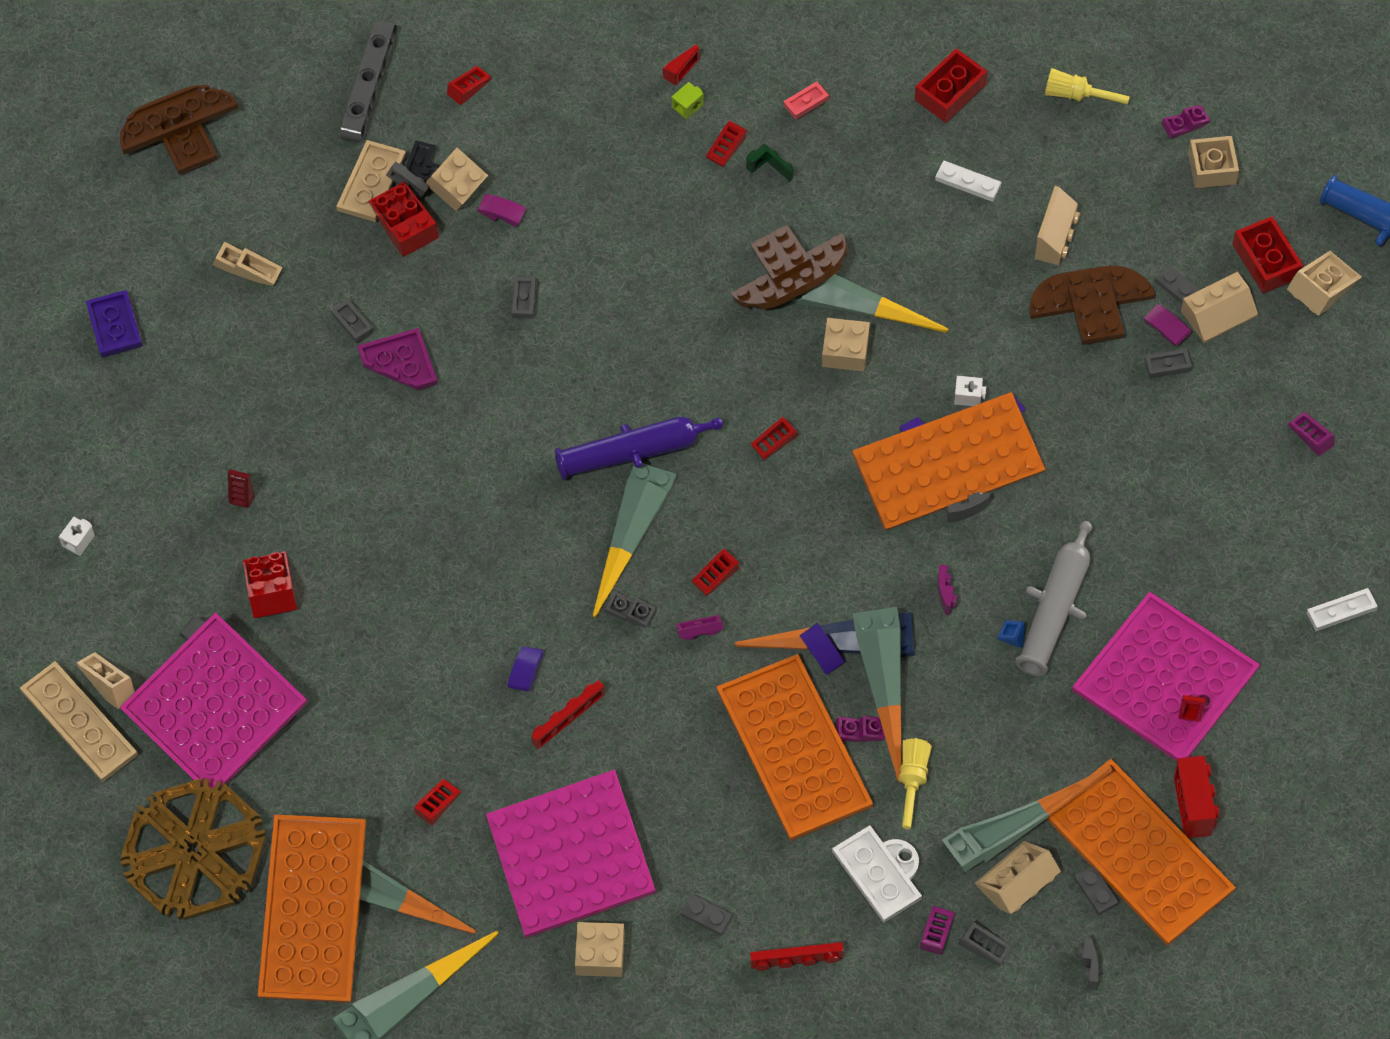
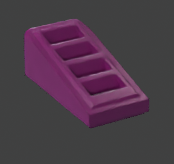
[1288,411,1335,456]
[920,906,955,955]

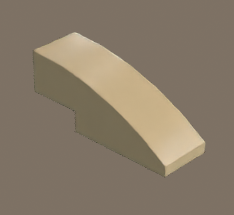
[213,242,283,286]

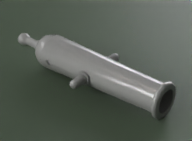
[1015,521,1092,676]

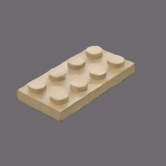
[336,140,406,222]

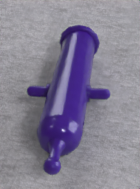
[554,417,723,480]

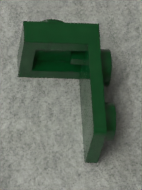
[746,143,793,182]

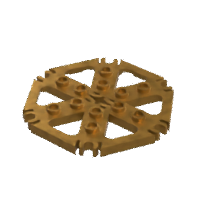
[120,778,267,920]

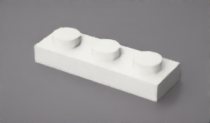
[935,161,1001,202]
[1307,588,1378,631]

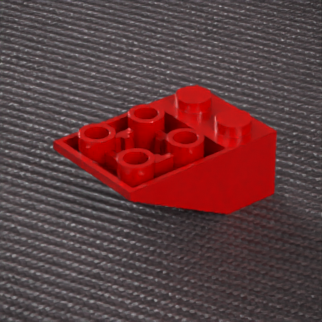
[368,181,439,257]
[243,551,297,618]

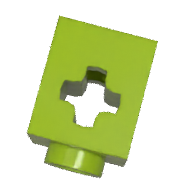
[671,82,704,120]

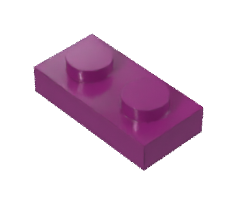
[675,615,723,640]

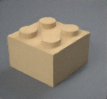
[1188,136,1239,188]
[425,148,488,211]
[822,318,870,371]
[575,922,625,977]

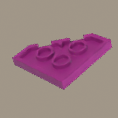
[357,328,438,390]

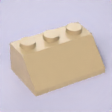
[1035,186,1080,265]
[1181,272,1258,343]
[975,841,1061,914]

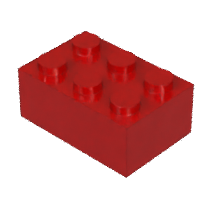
[914,48,987,123]
[1232,216,1303,294]
[1173,756,1219,838]

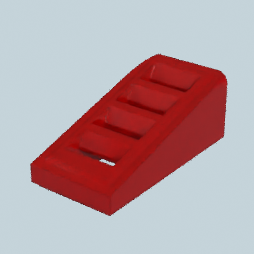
[662,44,700,85]
[447,66,491,105]
[706,121,746,167]
[750,416,799,460]
[692,549,739,596]
[1178,695,1206,722]
[414,779,461,826]

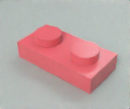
[783,81,829,120]

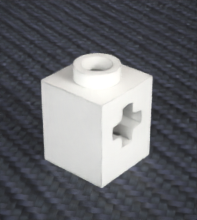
[954,376,986,406]
[59,517,95,556]

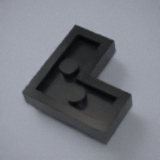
[405,140,440,182]

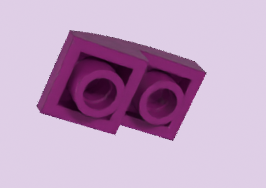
[1161,105,1210,139]
[477,194,526,227]
[1144,304,1191,346]
[938,564,957,615]
[836,716,885,742]

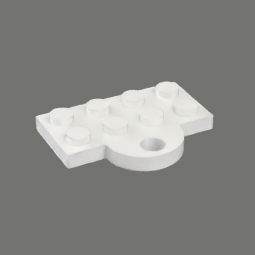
[832,825,922,923]

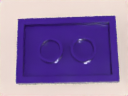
[86,290,142,357]

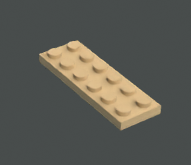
[20,661,138,783]

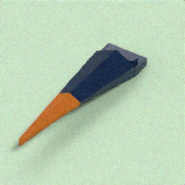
[734,612,915,657]

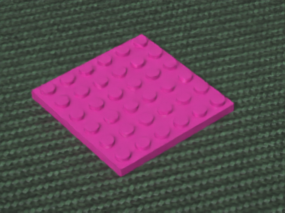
[1072,591,1260,761]
[120,612,308,789]
[486,769,656,938]

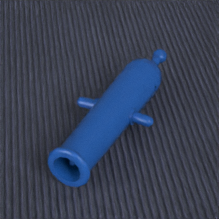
[1320,175,1390,246]

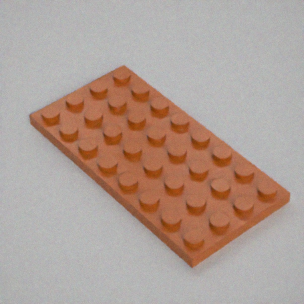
[852,392,1046,531]
[716,654,873,841]
[1047,759,1236,946]
[258,814,366,1003]

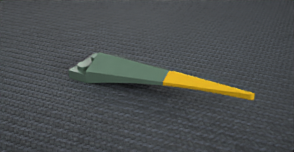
[789,274,949,332]
[593,463,677,618]
[332,931,498,1039]

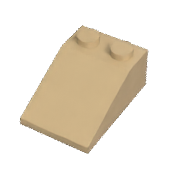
[1287,251,1362,316]

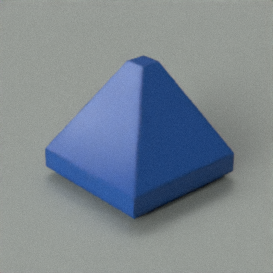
[997,620,1025,648]

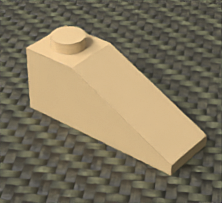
[77,652,135,709]

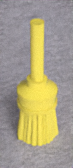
[1045,68,1130,105]
[898,738,932,829]

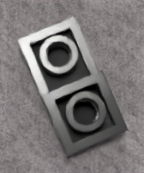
[946,492,990,523]
[604,591,656,627]
[1077,936,1099,990]

